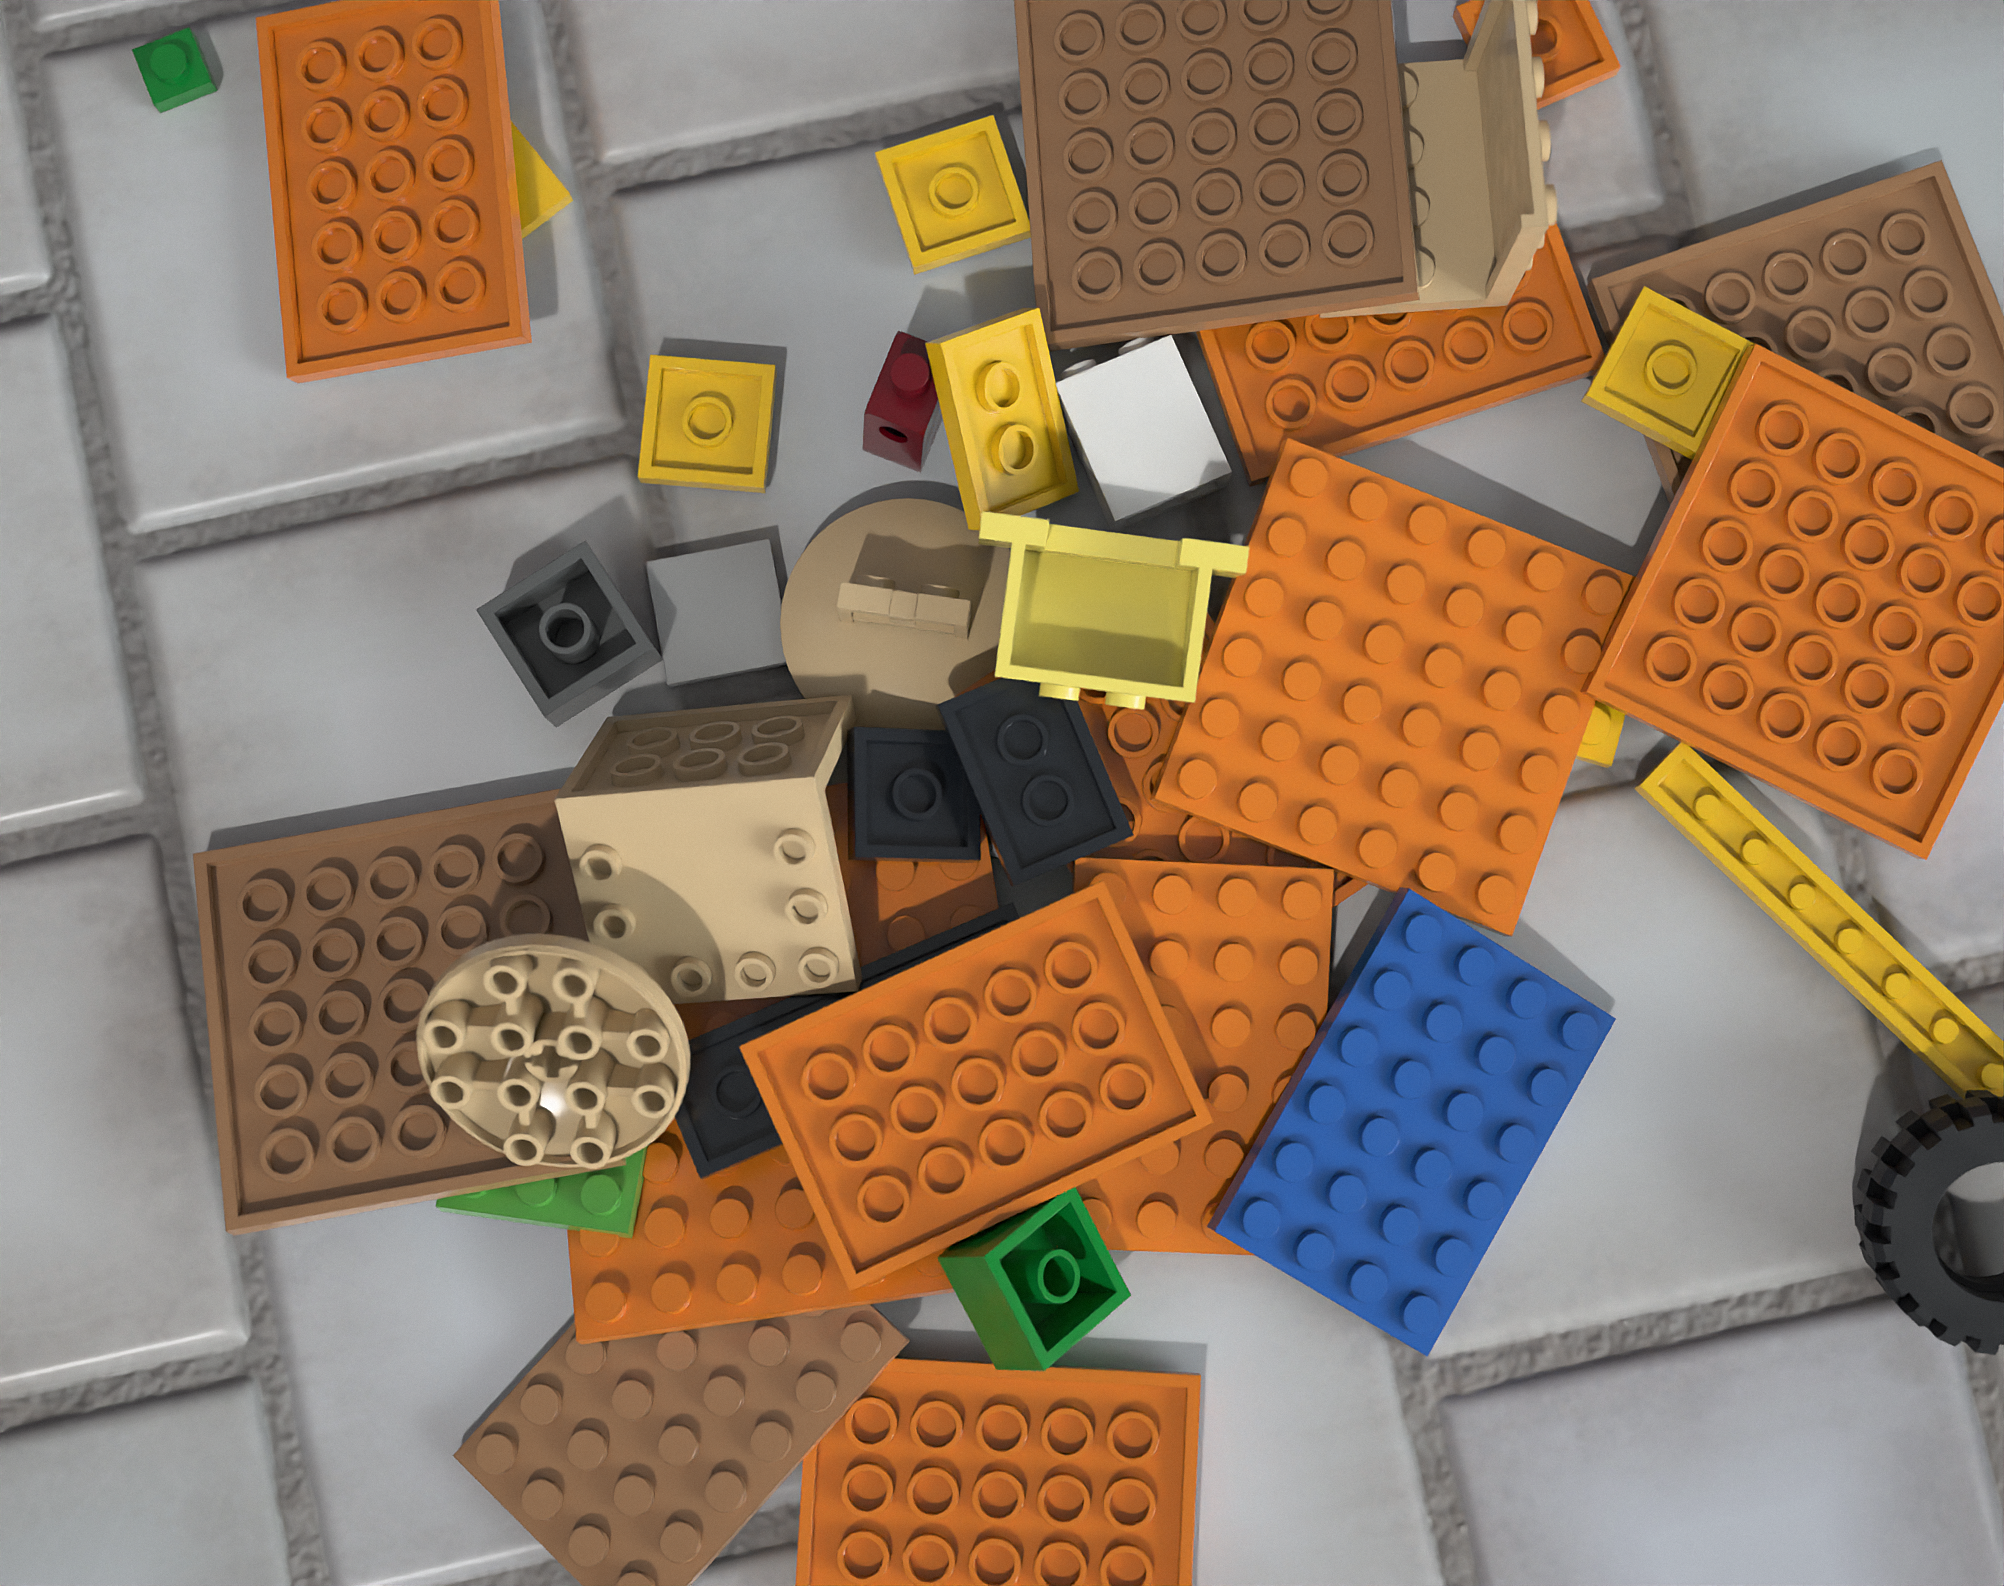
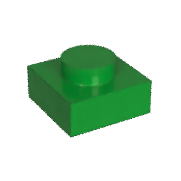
[132,27,218,113]

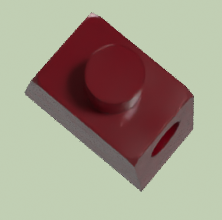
[863,331,943,473]

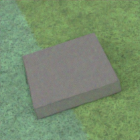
[645,539,787,688]

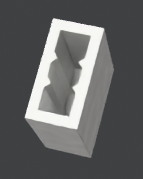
[1056,335,1232,533]

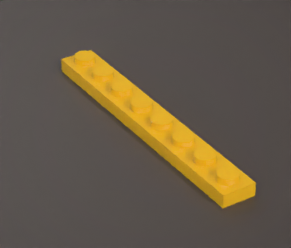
[1634,742,2004,1099]

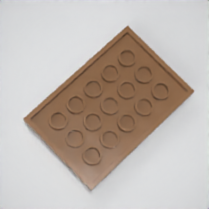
[453,1304,911,1586]

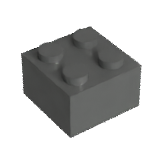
[476,541,663,728]

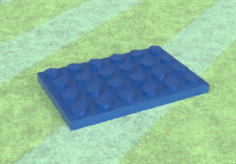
[1207,887,1616,1357]

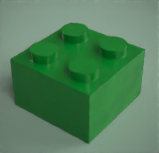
[937,1187,1131,1371]

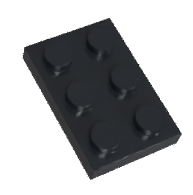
[935,677,1133,886]

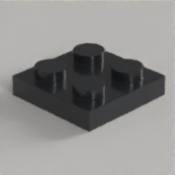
[847,727,981,863]

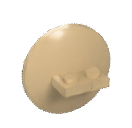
[780,498,1010,730]
[417,934,690,1169]

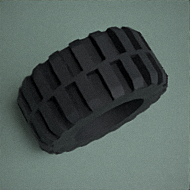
[1854,1090,2004,1355]

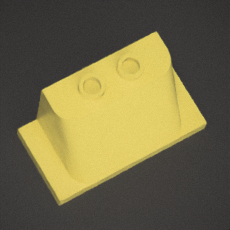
[979,511,1250,709]

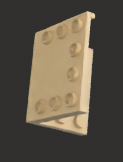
[1319,0,1557,318]
[555,695,862,1004]

